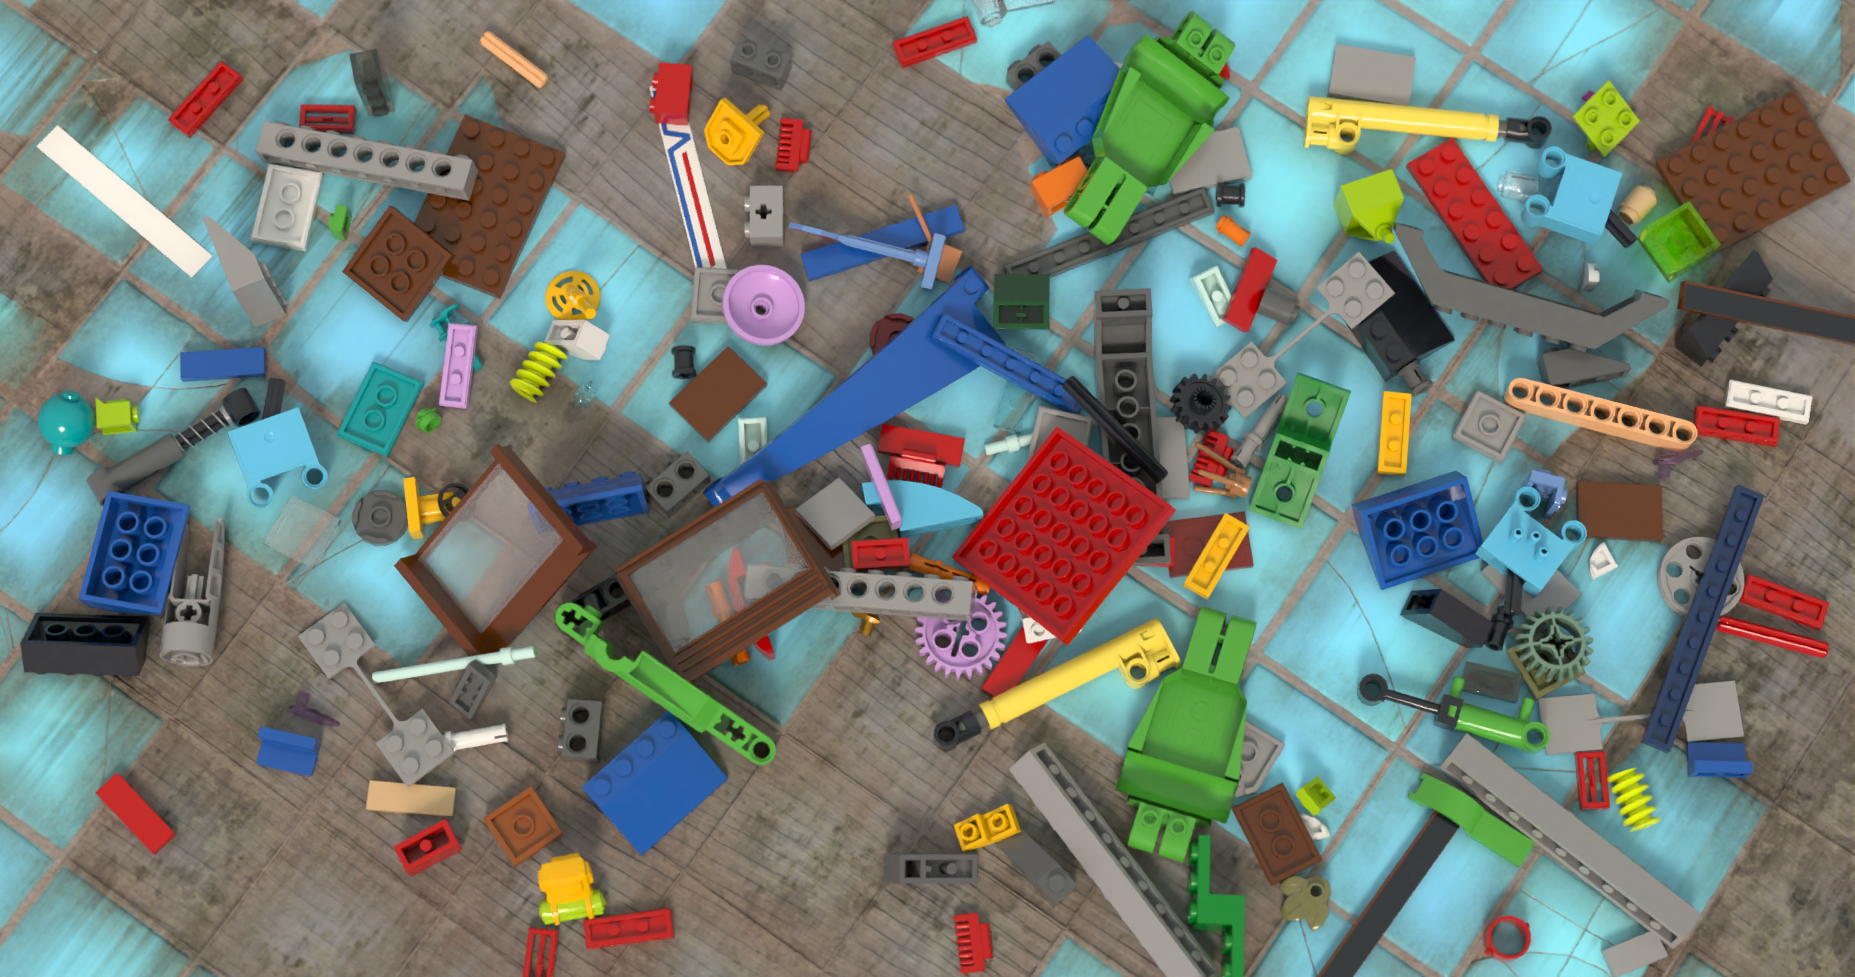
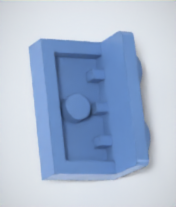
[1521,469,1568,519]

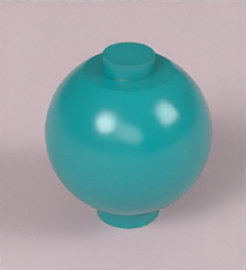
[38,390,96,455]

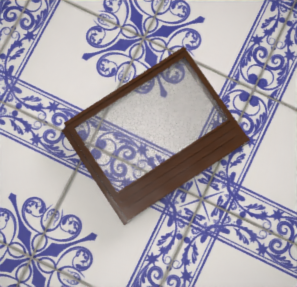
[394,444,597,656]
[615,478,841,686]

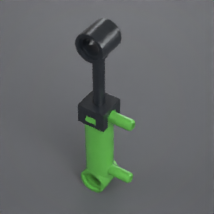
[1357,674,1550,754]

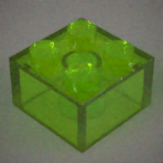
[1637,201,1721,283]

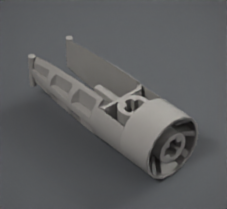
[160,517,228,666]

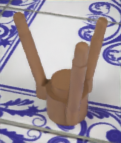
[1193,442,1252,499]

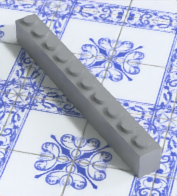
[1439,733,1701,949]
[1009,742,1222,977]

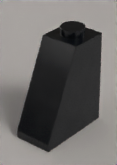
[1400,589,1493,648]

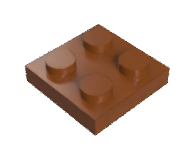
[483,786,564,868]

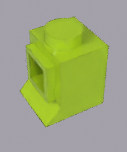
[95,397,141,435]

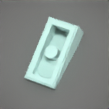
[1189,266,1232,327]
[738,417,768,464]

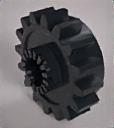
[1169,373,1232,434]

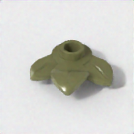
[1279,876,1331,931]

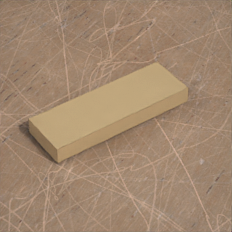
[366,780,457,818]

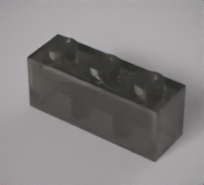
[349,49,395,117]

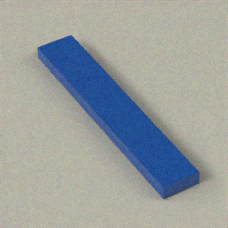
[800,205,965,282]
[930,313,1082,415]

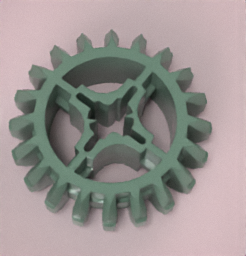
[1515,606,1593,683]

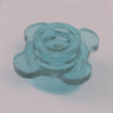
[573,381,597,408]

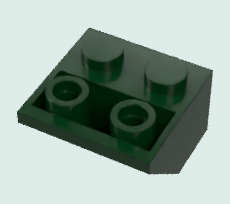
[993,274,1050,330]

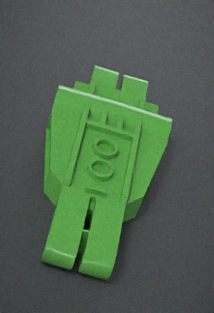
[1063,11,1235,245]
[555,603,776,765]
[1115,606,1257,863]

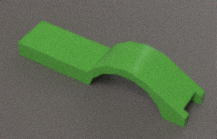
[1407,773,1535,868]

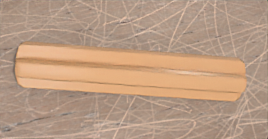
[480,31,548,88]

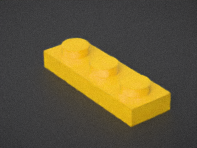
[1377,391,1412,477]
[1183,513,1250,600]

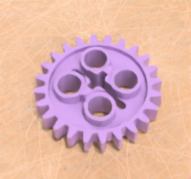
[915,590,1007,680]

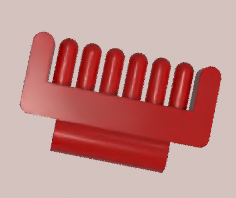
[775,118,812,172]
[1189,430,1234,487]
[887,448,946,488]
[953,913,993,974]

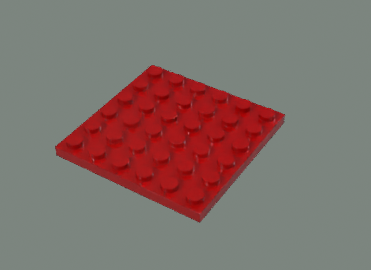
[952,426,1176,646]

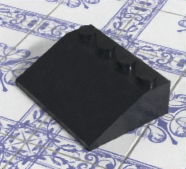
[1342,251,1455,382]

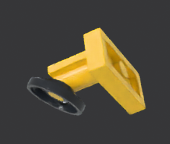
[403,477,475,540]

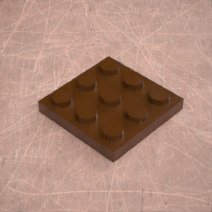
[342,205,455,322]

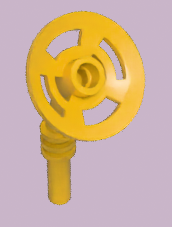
[545,271,601,320]

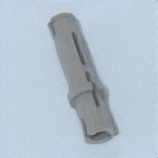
[1231,393,1288,468]

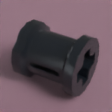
[1215,182,1245,208]
[671,345,697,379]

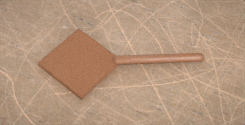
[908,193,962,284]

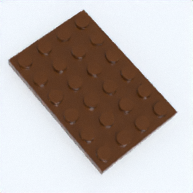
[1654,90,1851,257]
[414,115,566,299]

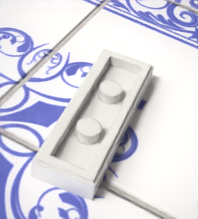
[1724,380,1812,425]

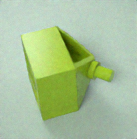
[1333,169,1404,244]

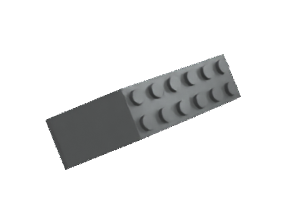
[1393,222,1669,352]
[1094,288,1171,565]

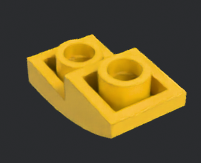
[954,804,1021,852]

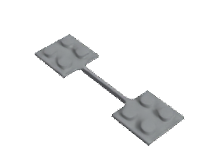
[1210,252,1395,419]
[298,603,455,787]
[1538,681,1744,755]

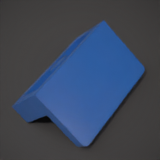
[256,726,321,777]
[1687,742,1753,778]

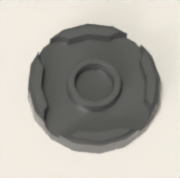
[352,490,408,546]

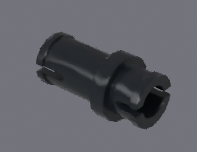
[1485,605,1514,651]

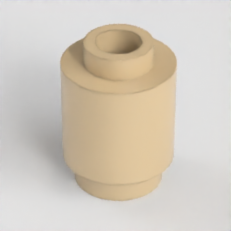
[1617,186,1657,226]

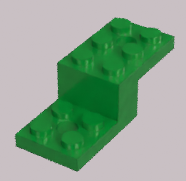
[1249,372,1351,529]
[1187,835,1245,977]

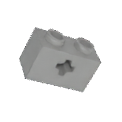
[744,185,784,247]

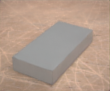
[1601,931,1668,977]

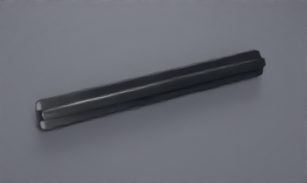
[1062,376,1168,483]

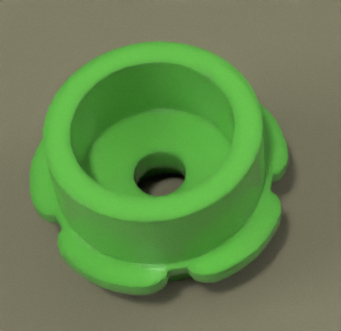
[415,408,442,433]

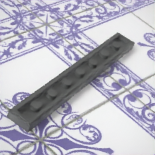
[1003,187,1215,278]

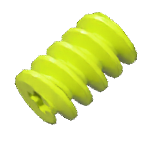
[510,341,568,403]
[1607,768,1661,832]

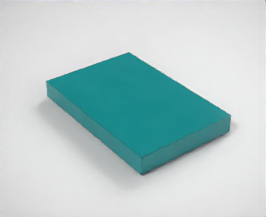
[336,362,424,458]

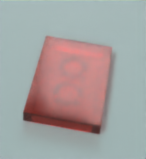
[1166,511,1254,578]

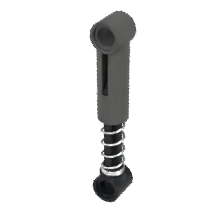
[86,388,261,506]

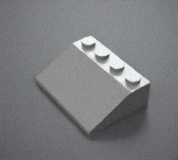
[203,216,287,328]

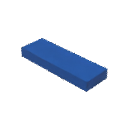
[180,347,266,382]

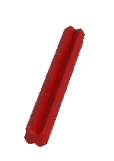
[1716,615,1829,658]

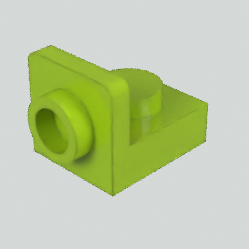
[1295,776,1336,816]

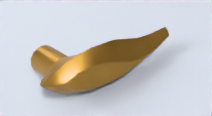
[851,612,881,636]

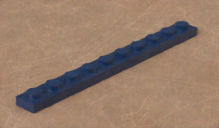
[1640,484,1764,753]

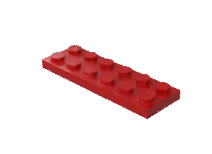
[1406,137,1543,289]

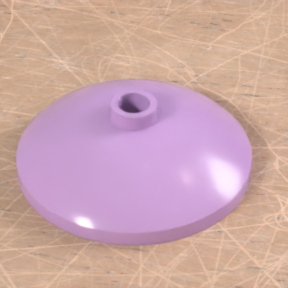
[722,265,805,346]

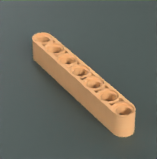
[1503,378,1697,452]

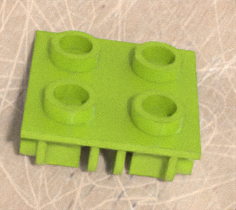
[1572,80,1640,157]

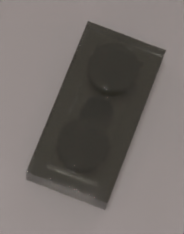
[1462,661,1522,703]

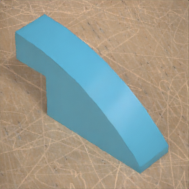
[862,480,983,538]

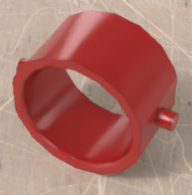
[1483,916,1531,962]

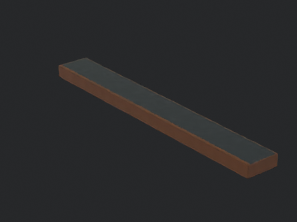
[1677,281,1855,345]
[1317,811,1460,977]

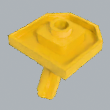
[704,98,770,165]

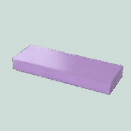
[439,323,478,409]
[861,444,902,530]

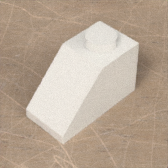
[545,320,610,360]

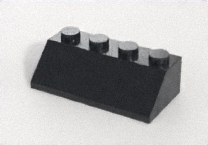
[1675,250,1773,367]
[20,613,149,677]

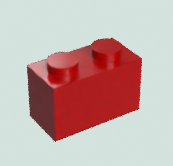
[650,62,693,126]
[393,819,463,877]

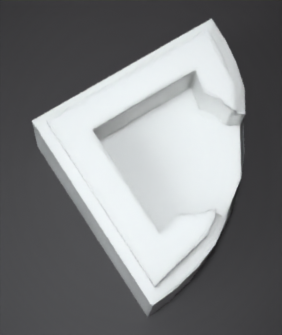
[1583,263,1599,291]
[1588,542,1618,581]
[1299,814,1330,841]

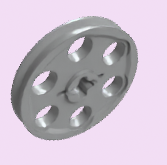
[1657,537,1744,618]

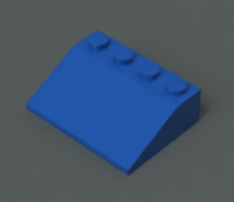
[1004,35,1120,165]
[1351,471,1483,590]
[528,472,649,534]
[79,491,191,615]
[582,711,728,856]

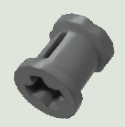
[1397,360,1433,397]

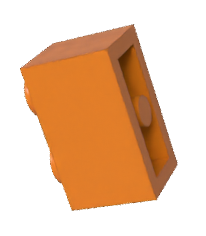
[1030,157,1088,218]

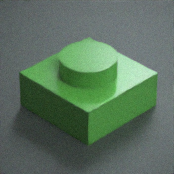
[328,205,352,241]

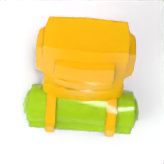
[538,853,606,925]

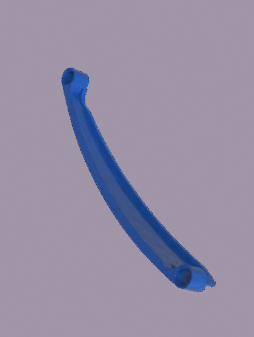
[703,265,1006,507]

